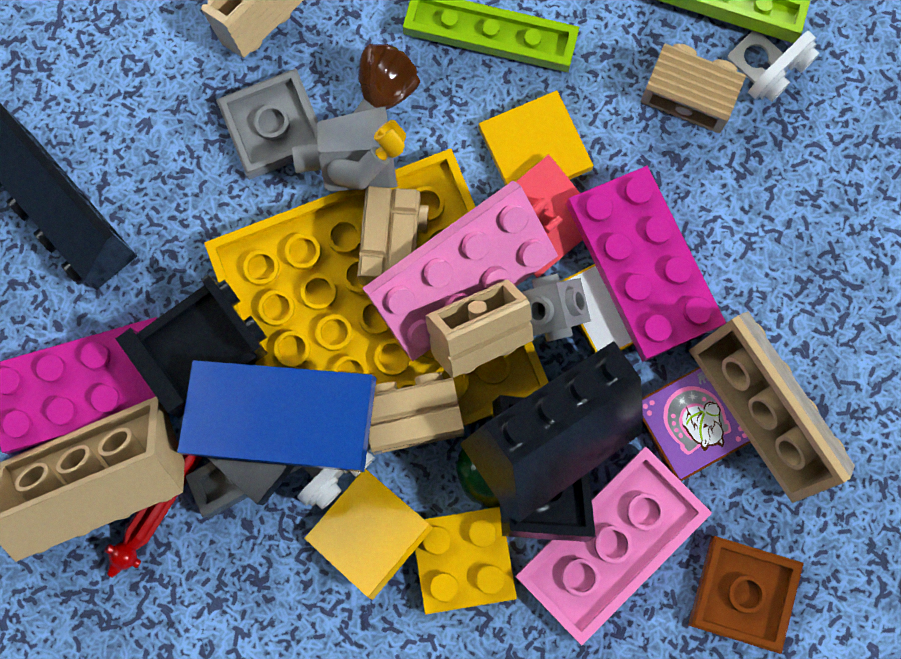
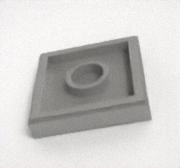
[216,68,318,180]

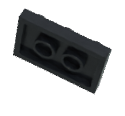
[492,395,596,542]

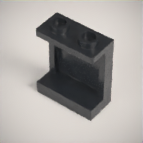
[115,274,268,418]

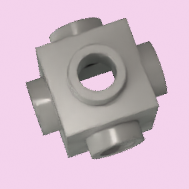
[522,274,591,342]

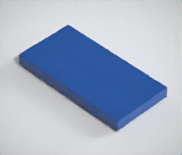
[177,360,377,472]

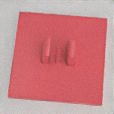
[516,154,583,278]

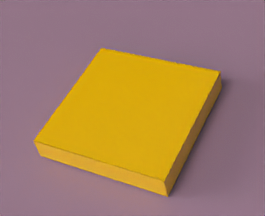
[478,90,594,186]
[304,469,434,600]

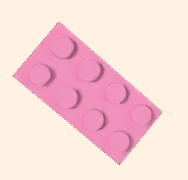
[362,181,558,361]
[515,447,712,646]

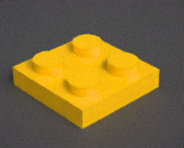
[415,507,517,615]

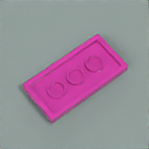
[566,166,726,362]
[0,317,157,454]

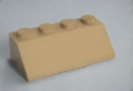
[689,311,855,503]
[0,397,185,562]

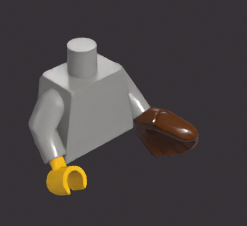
[292,44,420,191]

